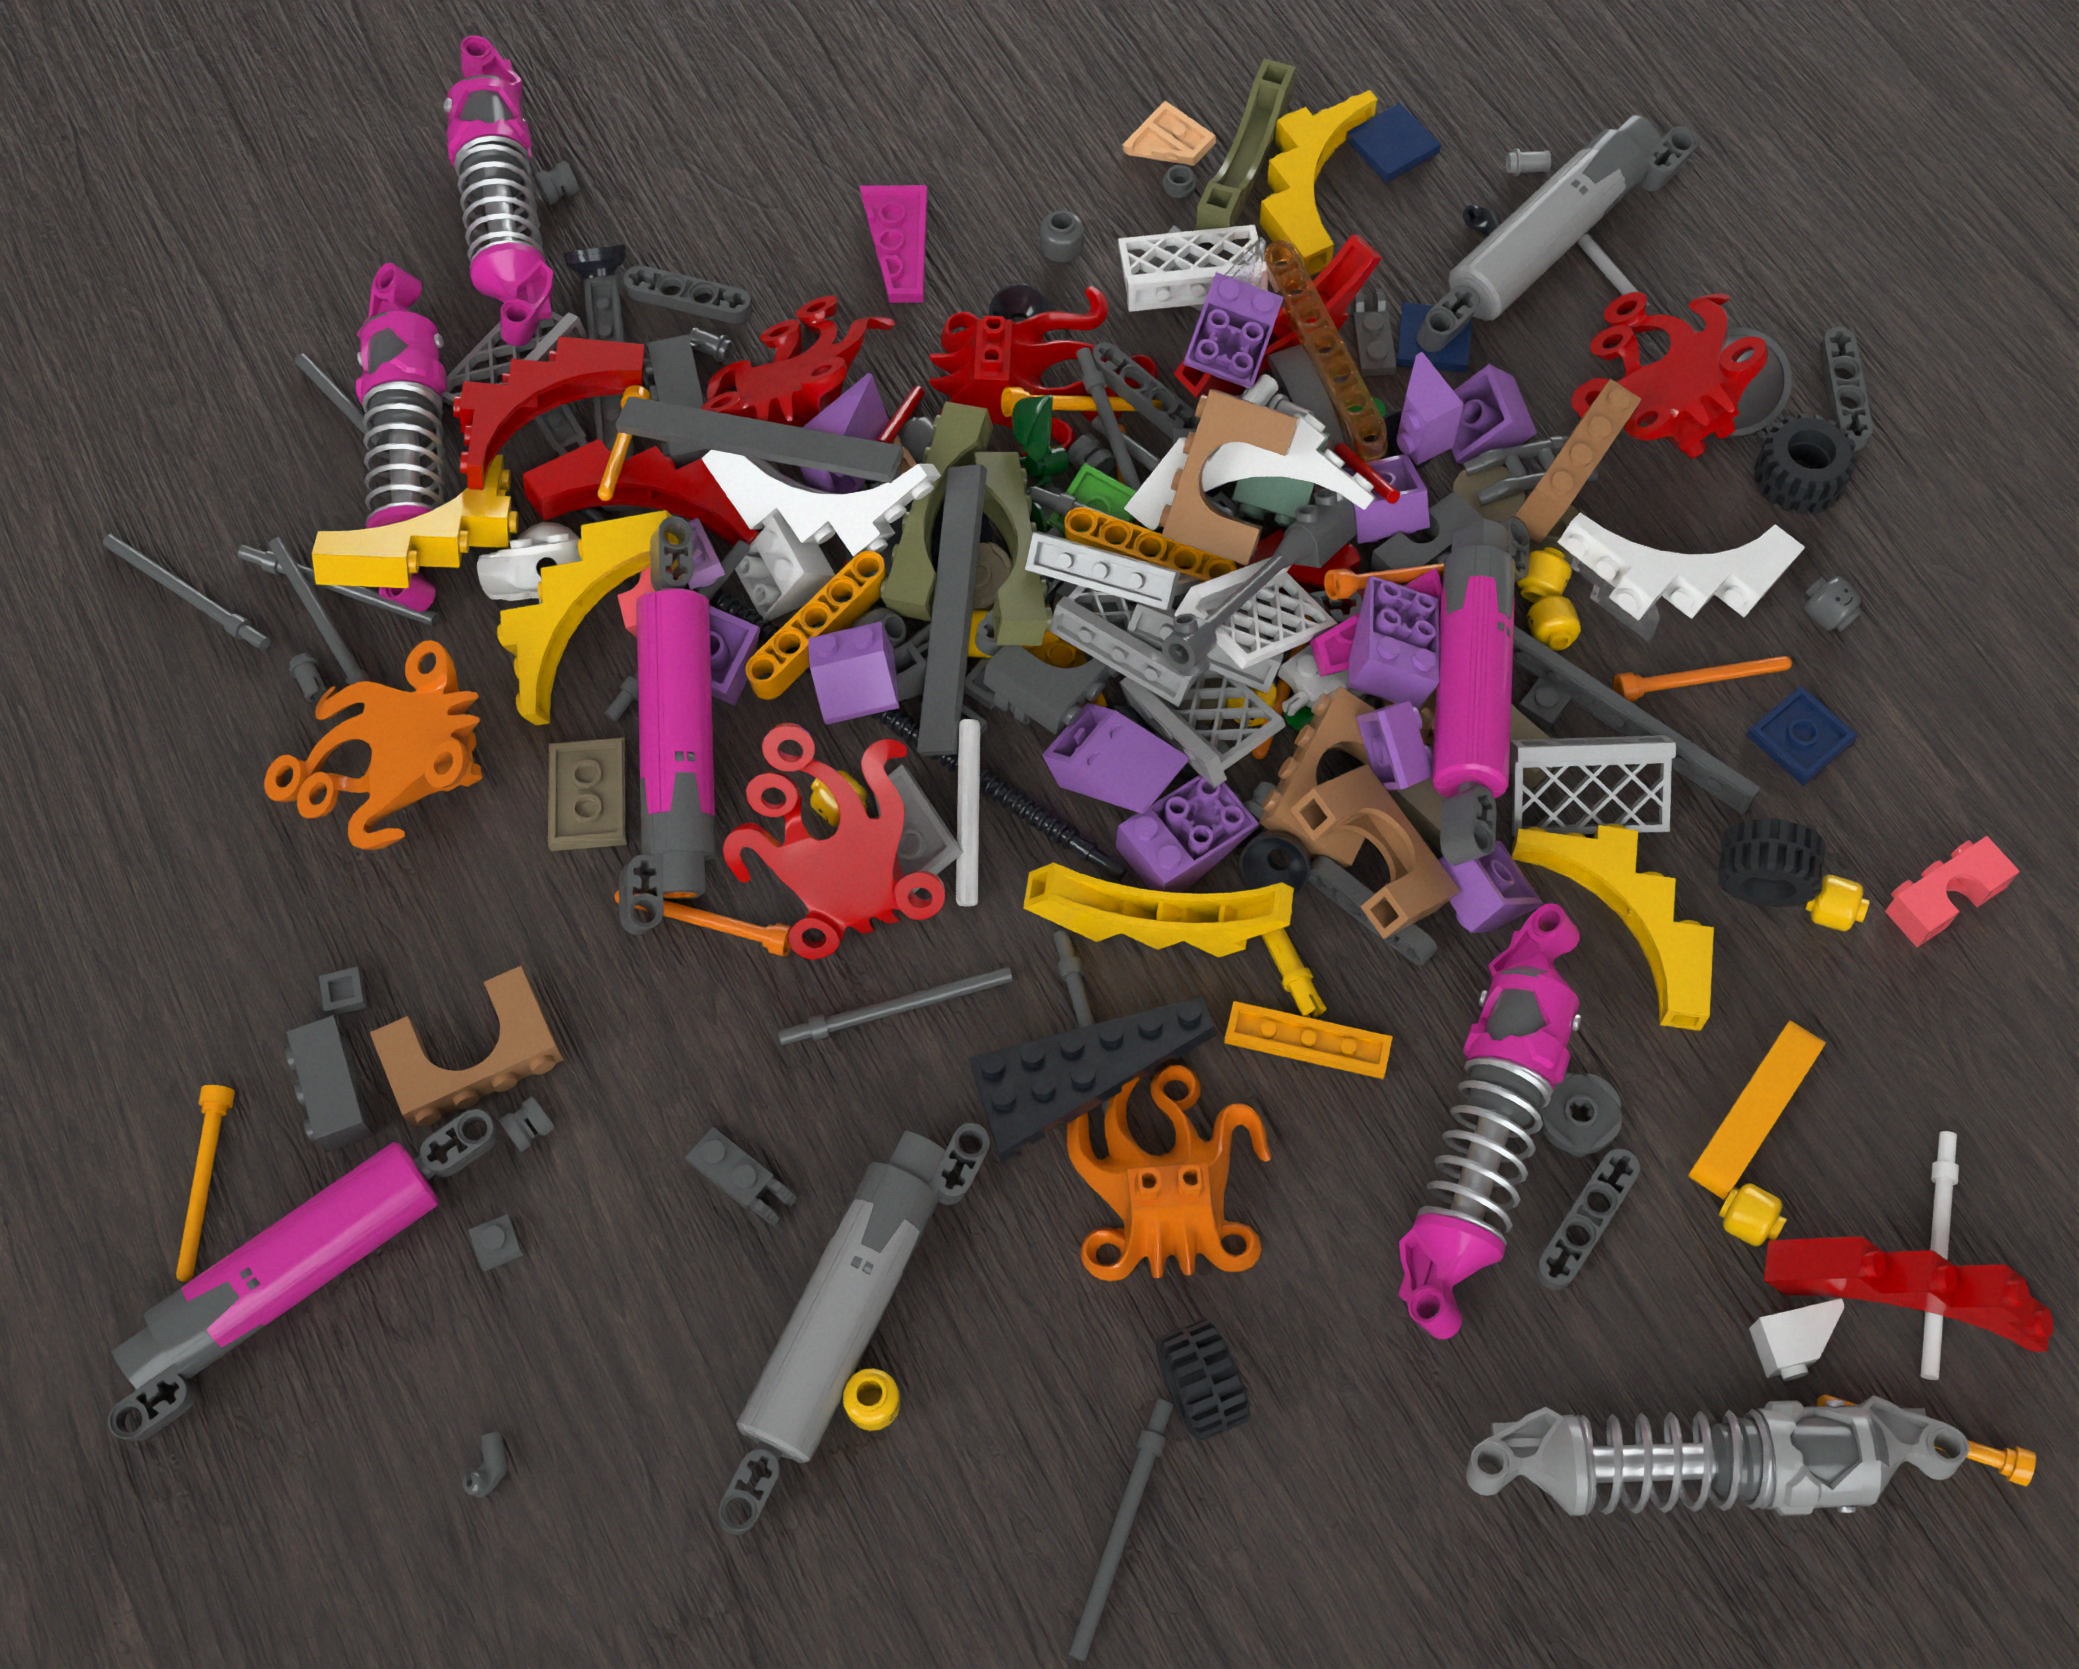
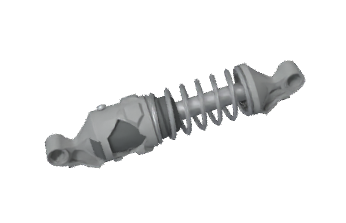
[1466,1395,1969,1516]

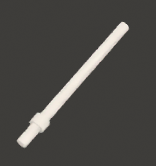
[1920,1131,1959,1380]

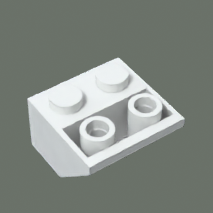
[735,517,835,621]

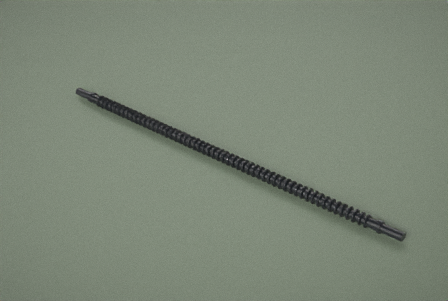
[575,507,1127,881]

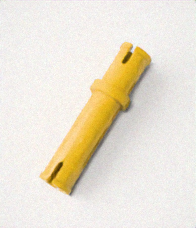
[1261,927,1326,1019]

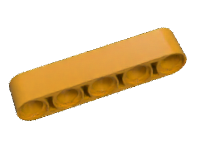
[1064,507,1237,584]
[745,551,888,700]
[1687,1020,1826,1200]

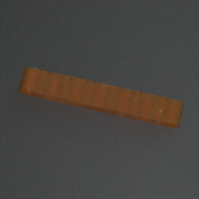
[1264,240,1388,461]

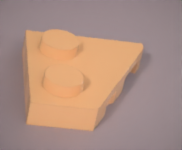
[1123,101,1216,166]

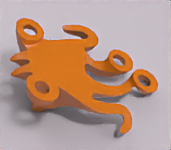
[264,640,482,850]
[1067,1064,1271,1281]

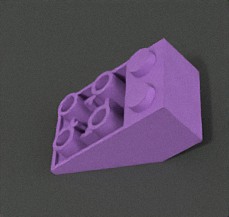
[1183,272,1284,389]
[799,373,889,494]
[1348,575,1440,710]
[1042,703,1189,814]
[1116,775,1259,893]

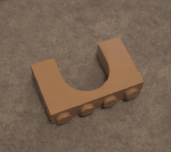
[1514,379,1642,545]
[1159,389,1300,566]
[1258,686,1376,868]
[1290,764,1460,939]
[370,966,564,1128]

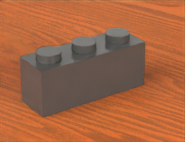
[285,1015,374,1152]

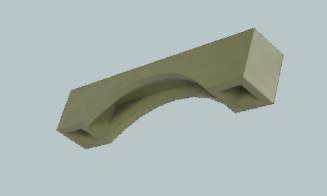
[1196,58,1296,231]
[880,402,993,621]
[972,452,1052,645]

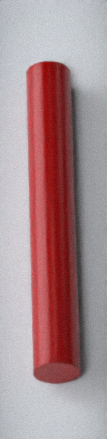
[876,386,925,444]
[1334,443,1400,504]

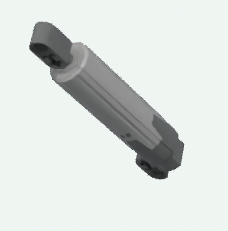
[1416,115,1698,352]
[717,1123,990,1535]

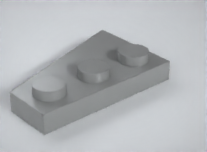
[874,764,964,893]

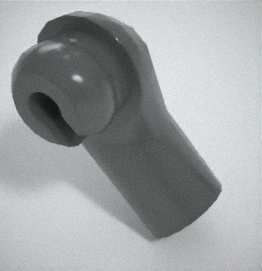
[463,1432,507,1497]

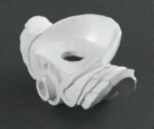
[477,522,582,604]

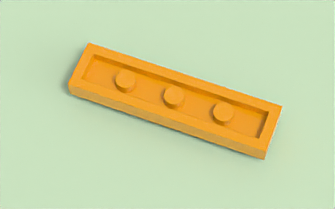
[1224,1001,1393,1079]

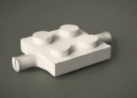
[1277,644,1367,716]

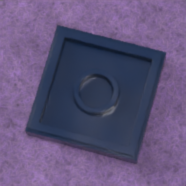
[1346,102,1441,183]
[1396,302,1472,373]
[1746,685,1858,786]

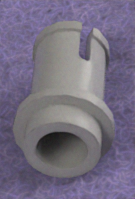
[1506,149,1551,177]

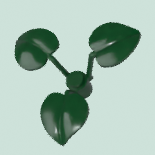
[1012,395,1069,533]

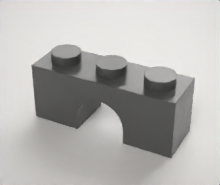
[1369,491,1484,586]

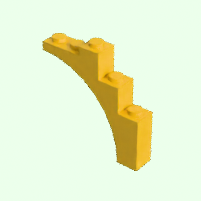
[1259,90,1377,280]
[312,455,518,588]
[497,510,679,726]
[1511,824,1714,1031]
[1023,863,1294,958]

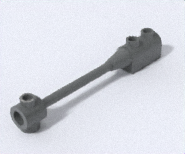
[1162,488,1357,676]

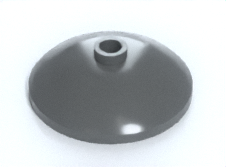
[1726,327,1792,437]

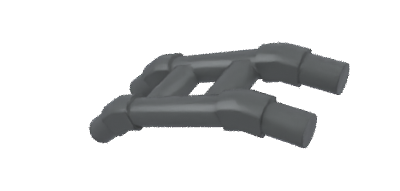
[1463,435,1598,505]

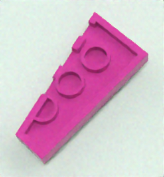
[859,185,928,303]
[1310,567,1443,677]

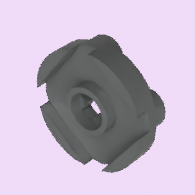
[1538,1073,1622,1158]

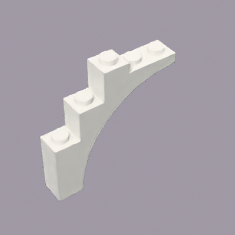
[1124,413,1376,531]
[702,450,941,557]
[1558,513,1805,621]

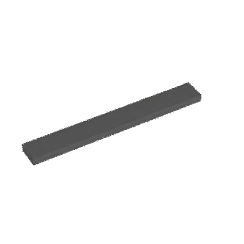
[583,274,640,512]
[615,396,904,483]
[917,464,987,756]
[1513,625,1761,814]

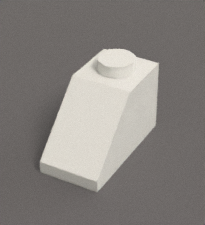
[1749,1298,1845,1381]

